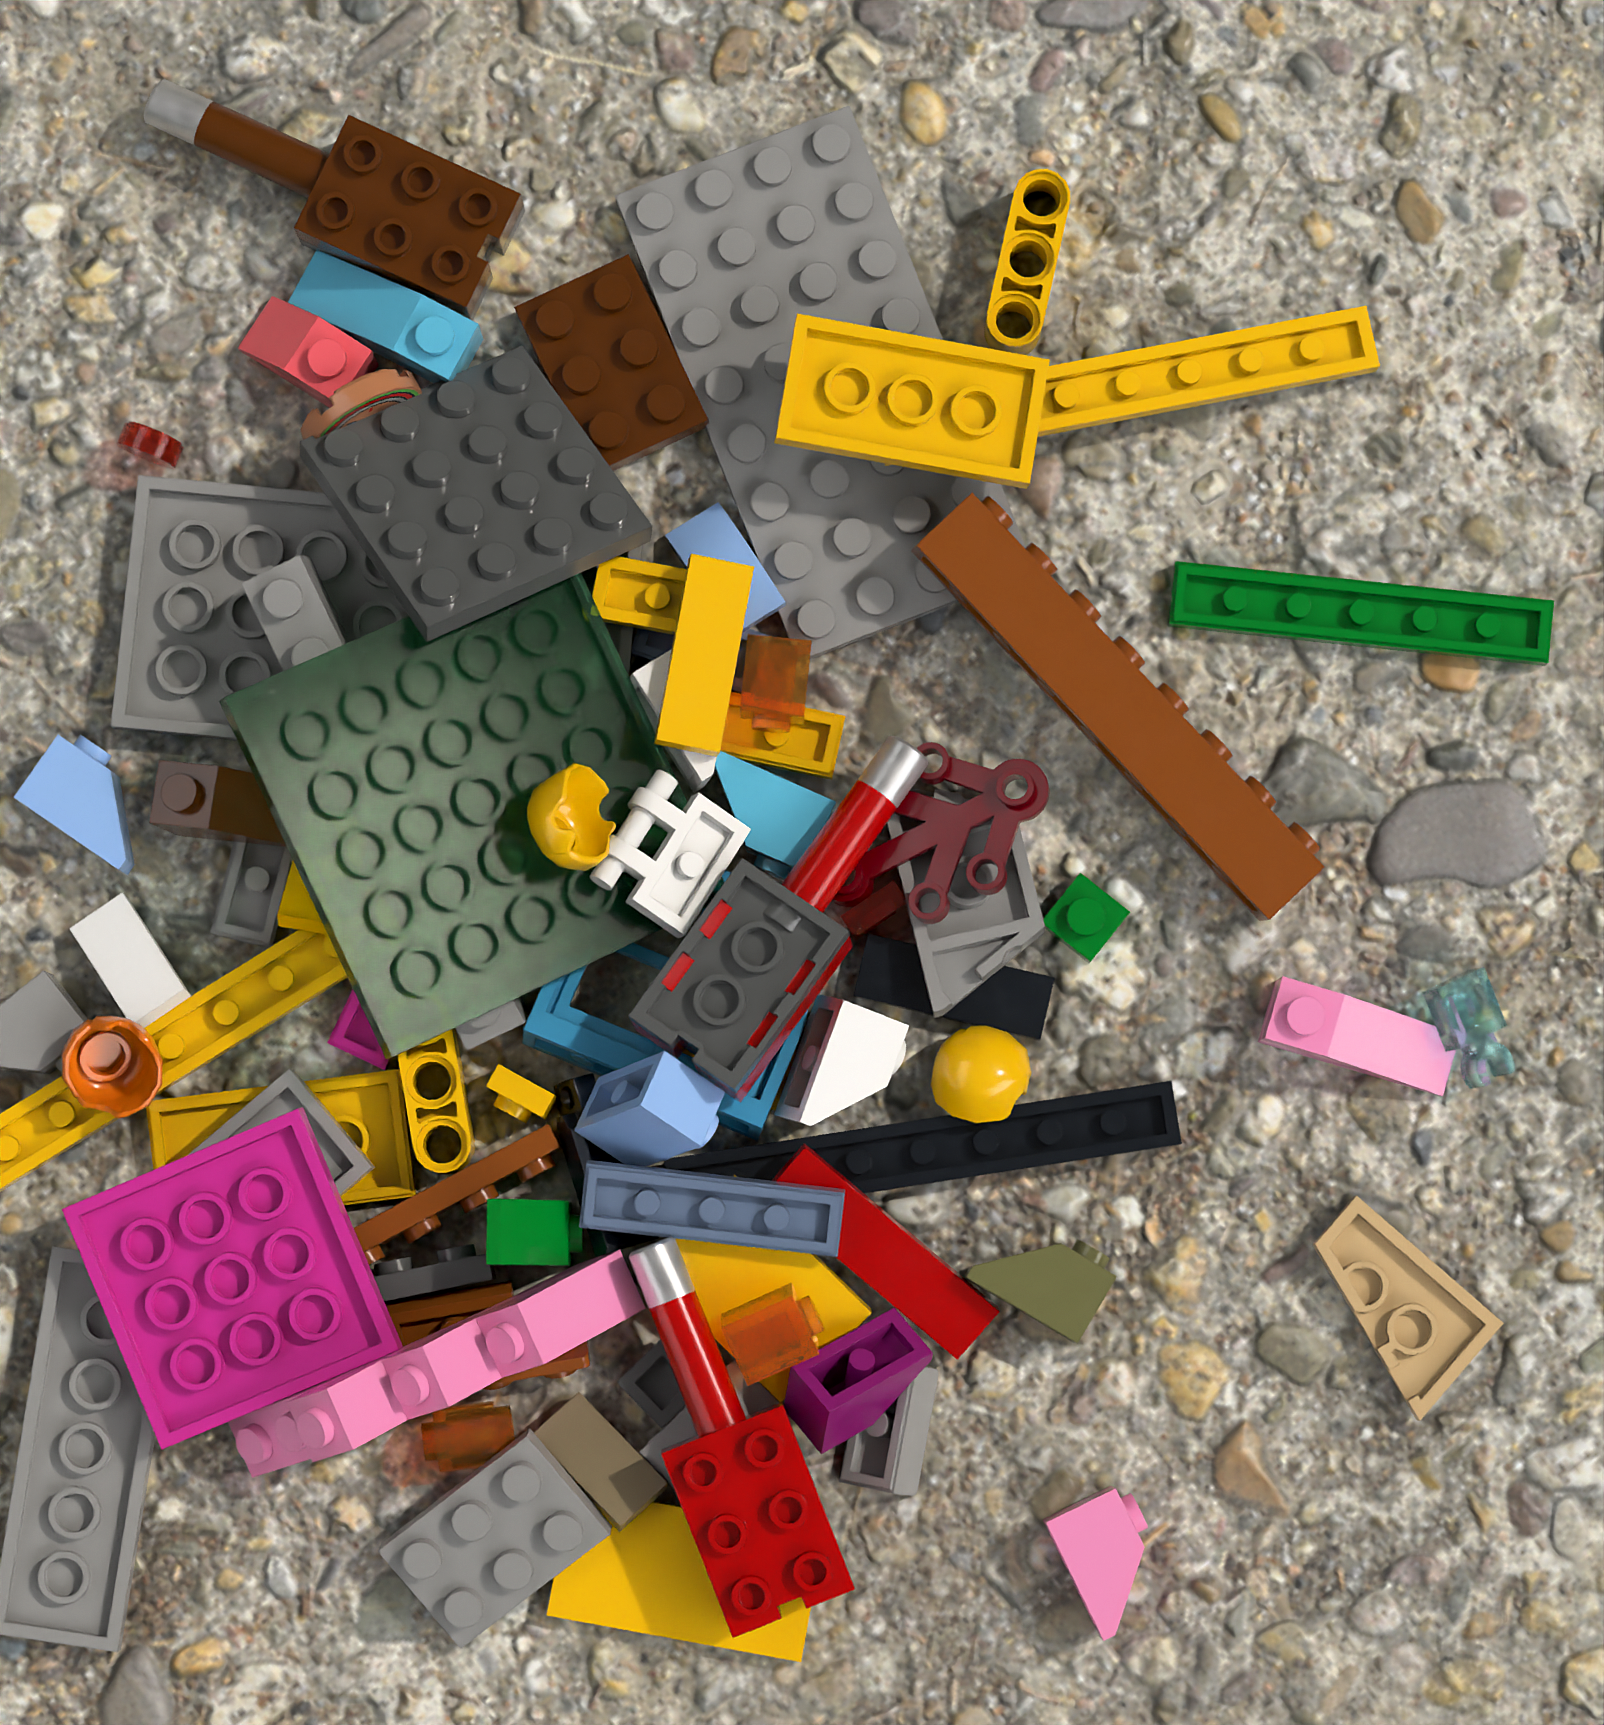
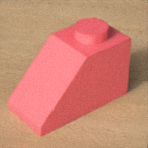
[238,296,379,408]

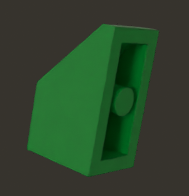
[486,1199,584,1266]

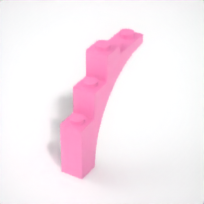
[228,1250,646,1478]

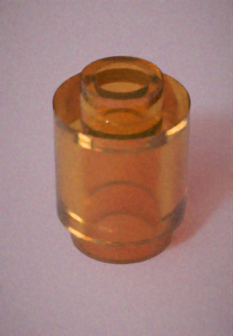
[421,1401,515,1473]

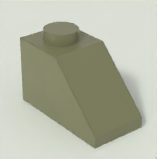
[964,1239,1117,1344]

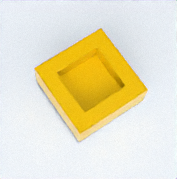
[486,1064,557,1123]

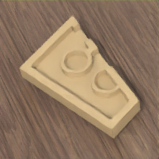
[1312,1196,1504,1421]

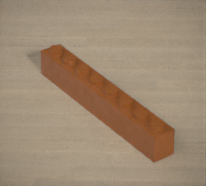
[911,492,1324,921]

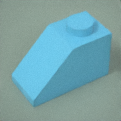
[714,751,836,880]

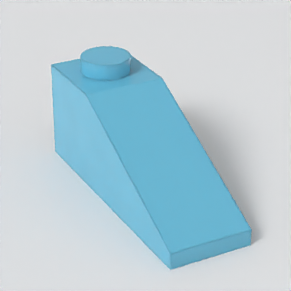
[288,250,484,383]

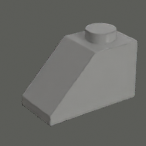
[0,970,88,1074]

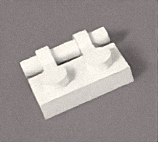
[589,770,751,938]

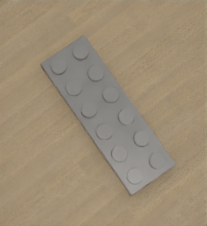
[0,1246,155,1652]

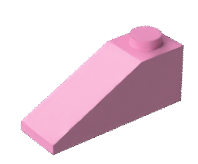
[1258,976,1460,1096]

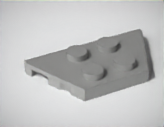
[886,788,1045,1018]

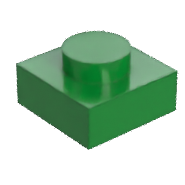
[1043,873,1130,963]

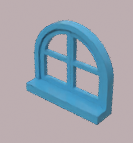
[522,870,808,1141]

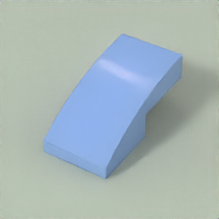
[665,502,786,633]

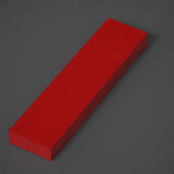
[771,1143,1000,1360]

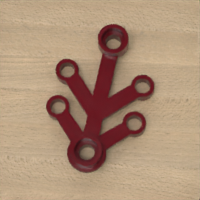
[832,742,1050,924]

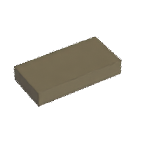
[534,1392,667,1532]

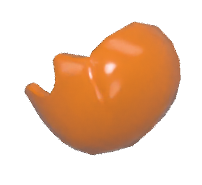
[62,1016,163,1118]

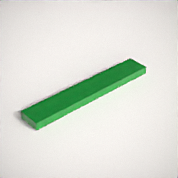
[1168,561,1554,666]

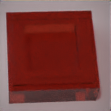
[840,880,906,940]

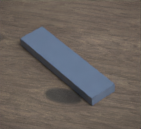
[579,1160,845,1257]

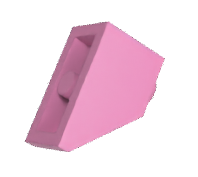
[1043,1486,1148,1641]

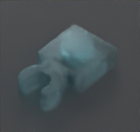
[1422,967,1515,1089]

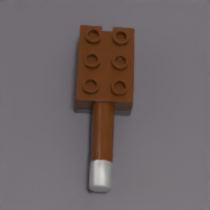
[144,79,525,321]

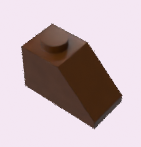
[149,760,306,848]

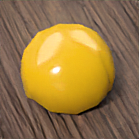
[527,763,616,871]
[931,1026,1032,1123]

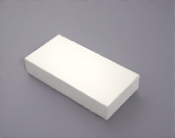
[69,892,191,1028]

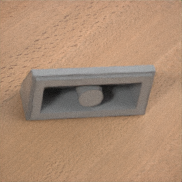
[839,1367,938,1496]

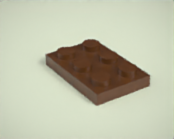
[514,254,709,471]

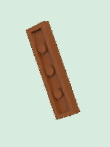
[354,1124,562,1266]

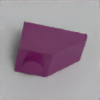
[784,1307,933,1454]

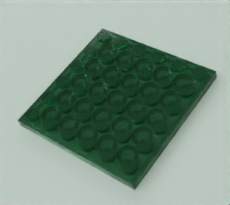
[219,573,724,1059]

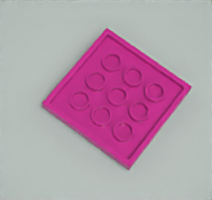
[62,1107,403,1450]

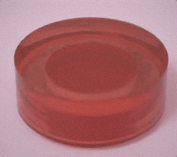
[116,421,184,469]

